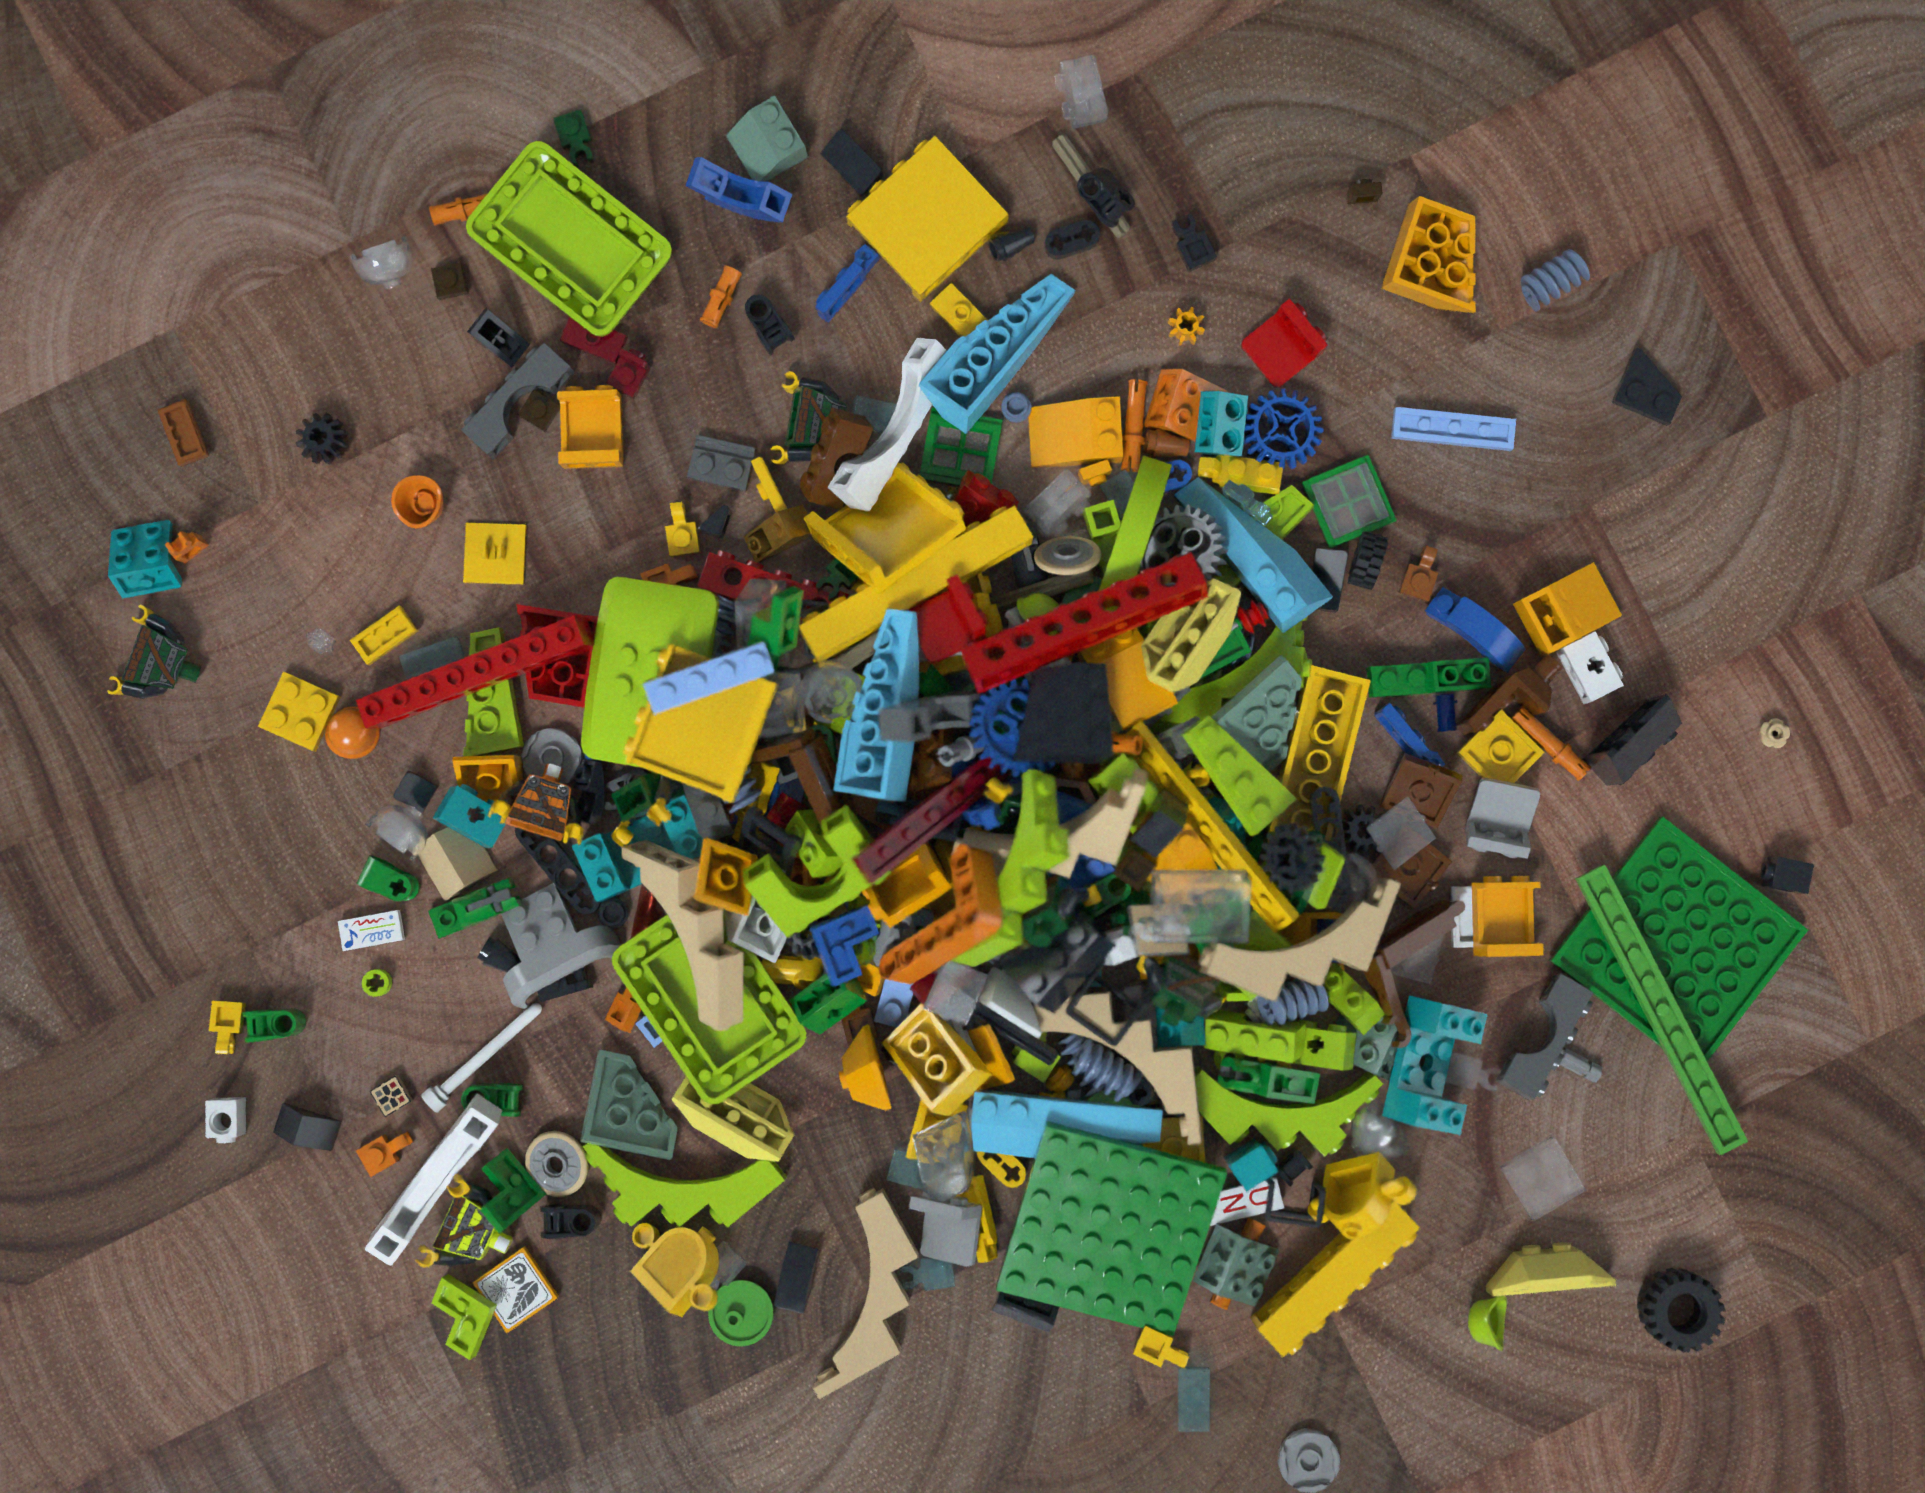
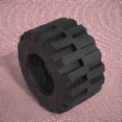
[1637,1268,1725,1353]

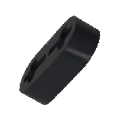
[1044,220,1100,260]

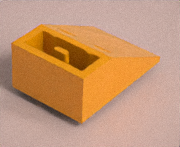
[1513,562,1622,657]

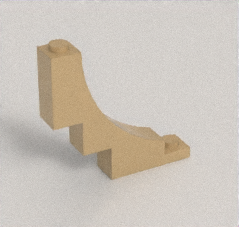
[951,768,1148,880]
[622,840,743,1031]
[1199,879,1400,1001]
[1032,991,1202,1144]
[813,1188,919,1399]

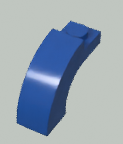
[686,157,792,222]
[1425,587,1526,673]

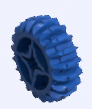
[1244,389,1324,470]

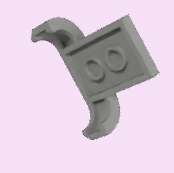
[501,883,621,1009]

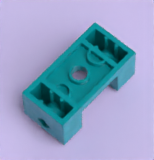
[572,795,703,902]
[1382,995,1488,1135]

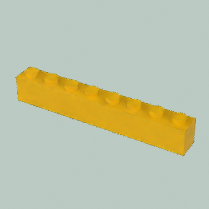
[799,506,1033,664]

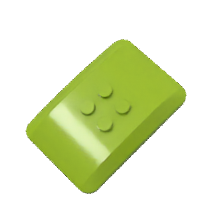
[466,141,672,336]
[581,577,719,768]
[612,909,806,1104]

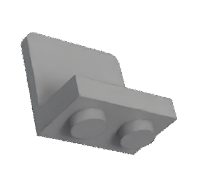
[1465,778,1540,859]
[909,1190,982,1267]

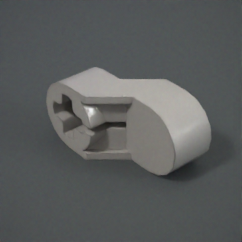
[873,915,913,967]

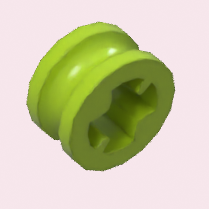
[362,969,393,997]

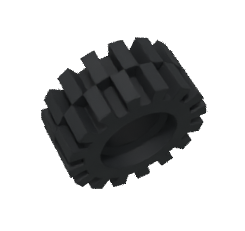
[1347,531,1388,590]

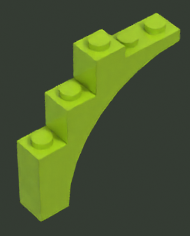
[1150,616,1312,734]
[951,769,1070,967]
[1194,1066,1383,1156]
[583,1143,787,1228]

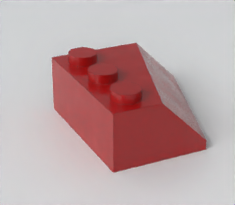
[516,604,598,708]

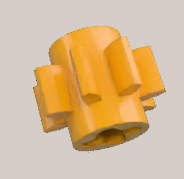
[1167,307,1205,346]

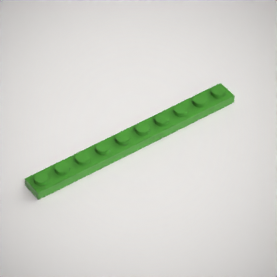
[1575,865,1748,1155]

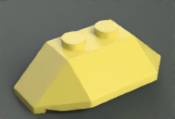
[1141,579,1241,692]
[672,1076,794,1161]
[1486,1242,1616,1297]

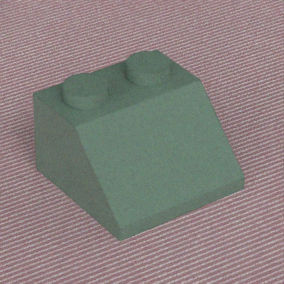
[726,95,808,182]

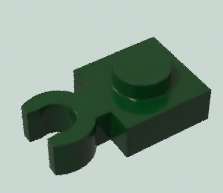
[553,109,594,167]
[816,558,860,602]
[1110,889,1162,936]

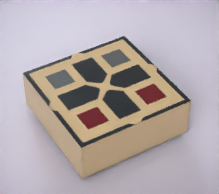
[369,1075,414,1117]

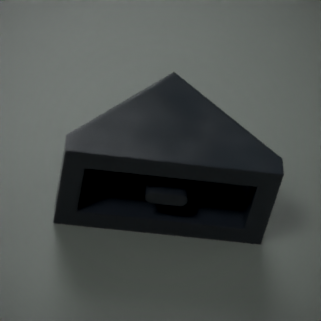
[467,308,530,368]
[1129,788,1189,858]
[273,1103,342,1151]

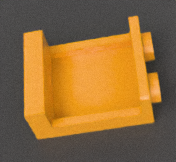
[557,385,624,469]
[862,841,952,928]
[1472,876,1544,957]

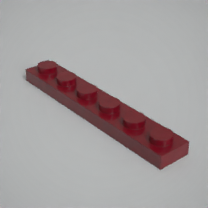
[851,757,1010,884]

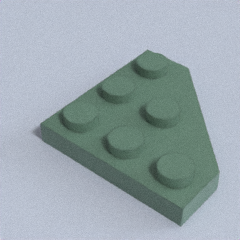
[1211,655,1302,772]
[580,1050,678,1160]

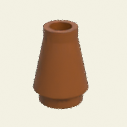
[1143,428,1190,458]

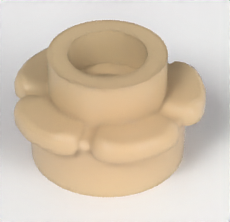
[1759,718,1790,748]

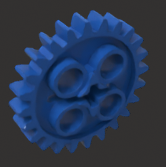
[969,679,1055,778]

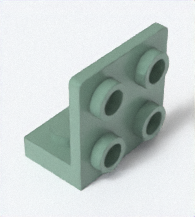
[1336,1014,1399,1081]
[1193,1224,1279,1306]

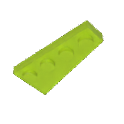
[1193,485,1314,588]
[463,627,524,756]
[1182,715,1297,836]

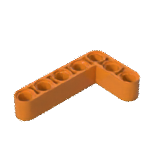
[879,844,1002,985]

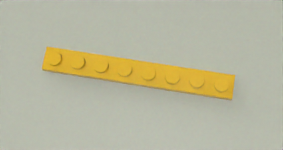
[1124,721,1300,934]

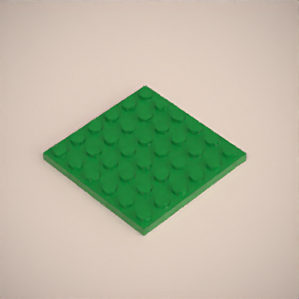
[1549,816,1808,1062]
[996,1121,1227,1336]

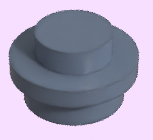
[1001,392,1032,423]

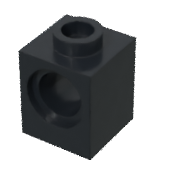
[1760,856,1814,894]

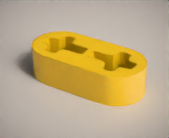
[977,1151,1026,1188]

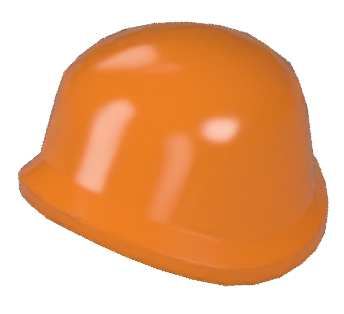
[391,475,444,529]
[325,706,380,759]

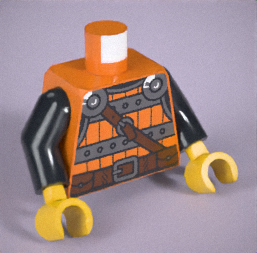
[488,764,584,845]

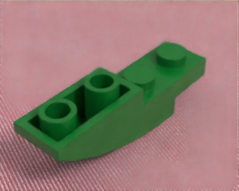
[1366,658,1492,698]

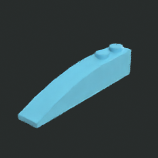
[919,274,1075,434]
[1174,477,1333,633]
[834,609,919,801]
[971,1089,1163,1158]

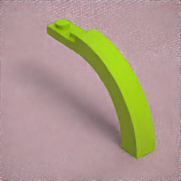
[1076,455,1172,658]

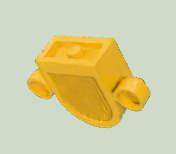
[1308,1152,1417,1239]
[630,1223,719,1317]

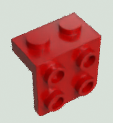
[1241,298,1328,388]
[952,470,1019,539]
[907,574,988,664]

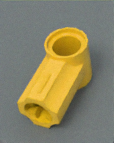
[762,955,824,991]

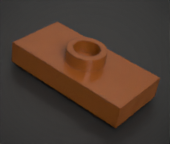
[157,399,209,467]

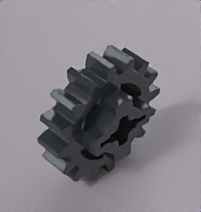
[1260,823,1326,892]

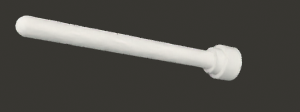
[421,1003,542,1113]

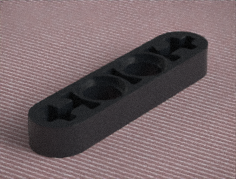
[1309,787,1350,907]
[515,827,602,915]

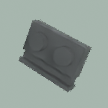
[687,435,756,492]

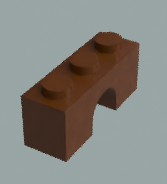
[800,407,873,510]

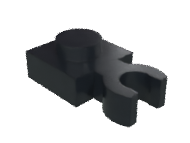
[1172,214,1217,272]

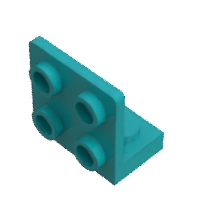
[108,520,182,599]

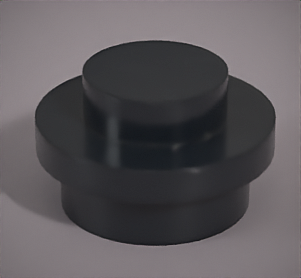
[598,898,629,929]

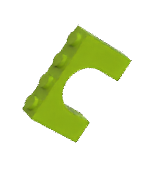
[743,805,891,937]

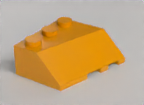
[1381,196,1476,313]

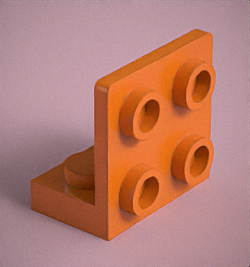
[1143,369,1227,442]

